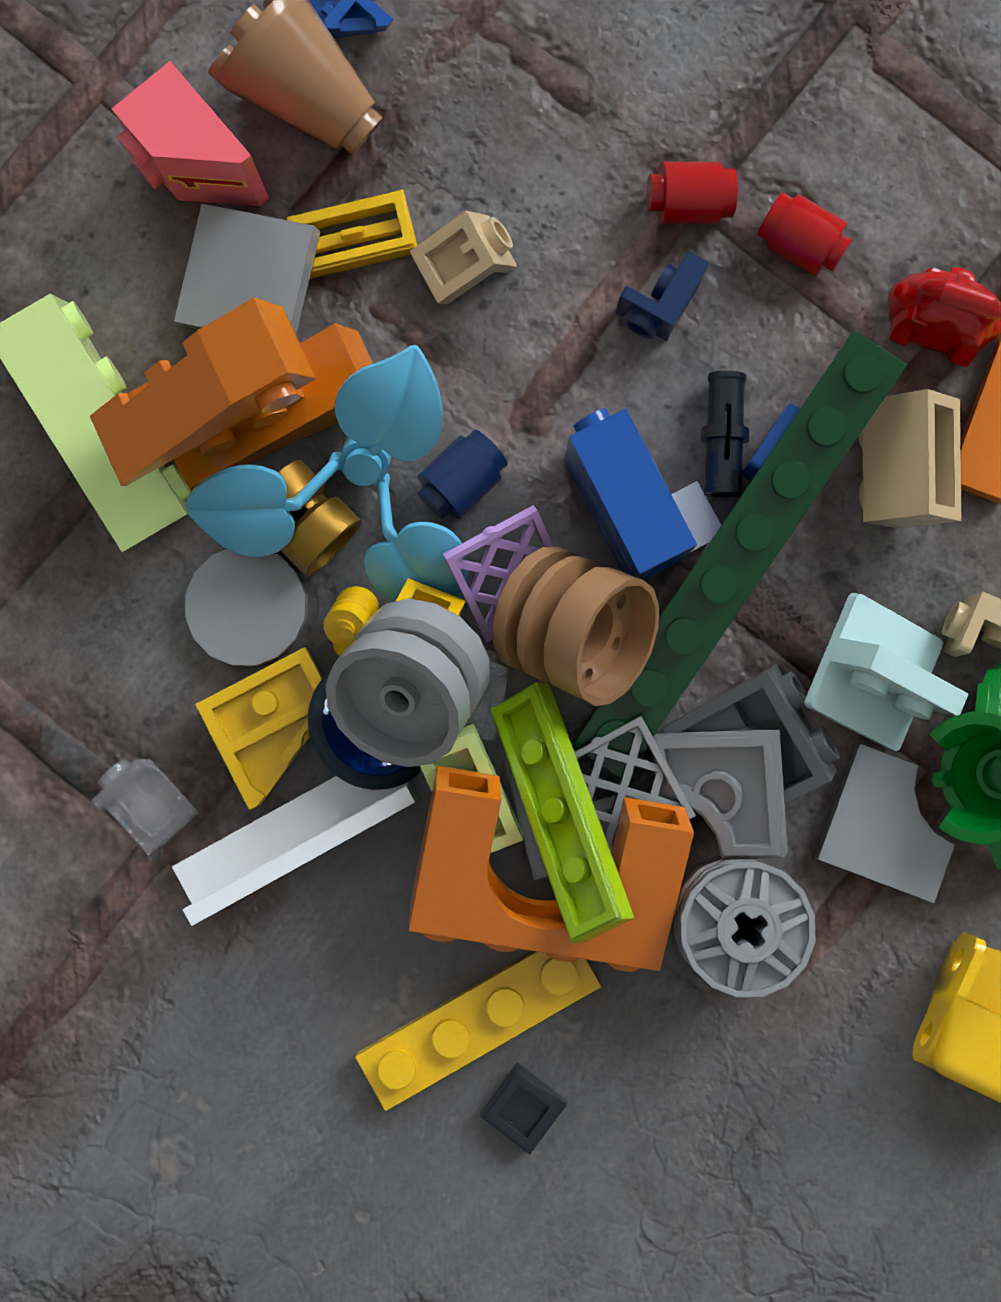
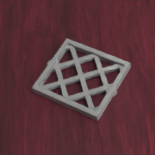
[574,716,696,852]

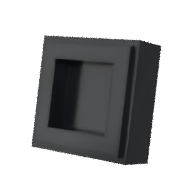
[480,1062,567,1155]

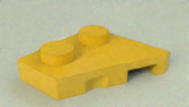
[195,647,330,810]

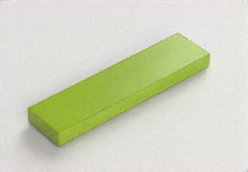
[490,682,634,943]

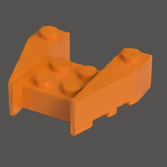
[90,297,373,490]

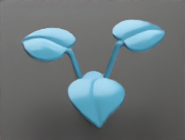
[185,345,469,602]

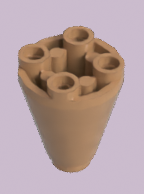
[208,0,383,155]

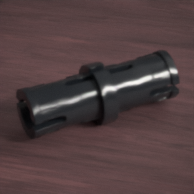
[701,371,750,498]

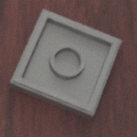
[174,204,320,334]

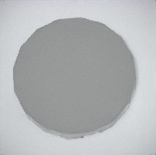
[185,549,307,667]

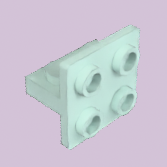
[805,593,968,751]

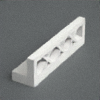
[172,756,419,926]

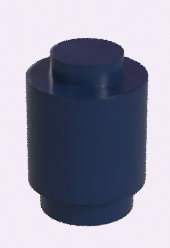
[417,429,508,520]

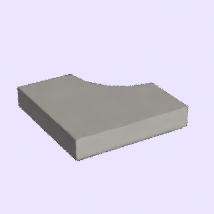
[653,730,788,858]
[814,744,955,903]

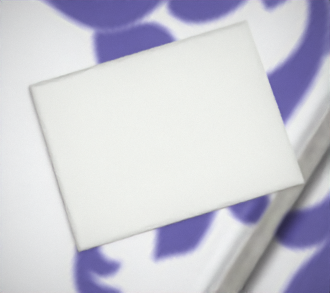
[672,481,721,552]

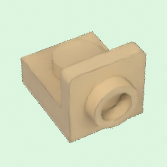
[409,211,517,304]
[942,591,1001,657]

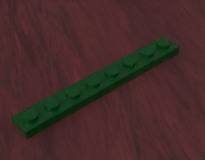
[572,329,908,779]

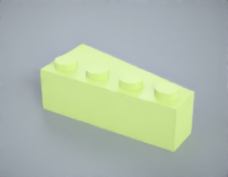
[0,294,191,552]

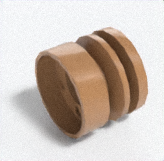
[493,547,659,706]

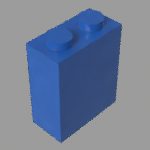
[564,408,697,580]

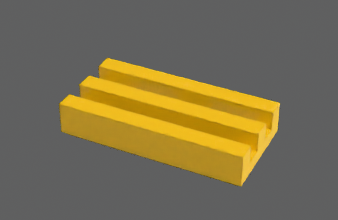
[287,190,417,279]

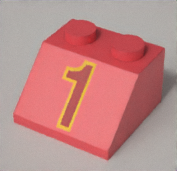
[111,61,269,207]

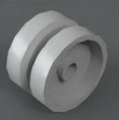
[325,599,490,767]

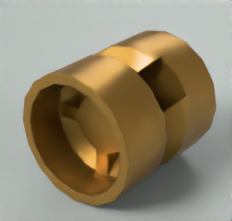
[278,459,362,577]

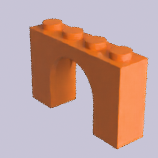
[409,765,694,972]

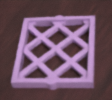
[443,505,553,642]

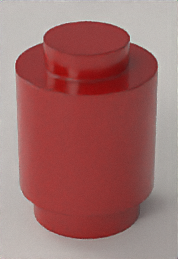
[647,161,738,224]
[757,192,852,277]

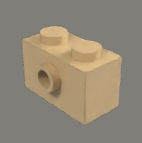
[859,389,961,528]

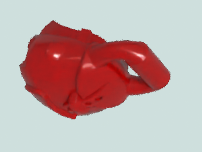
[888,267,1001,368]

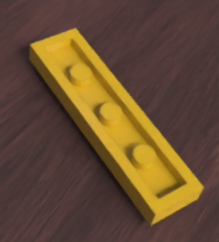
[355,951,601,1111]

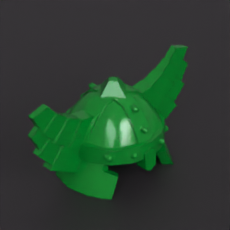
[929,663,1001,870]

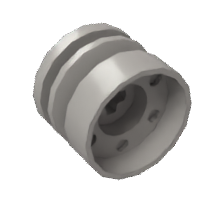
[670,856,816,997]

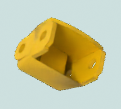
[912,932,1001,1103]

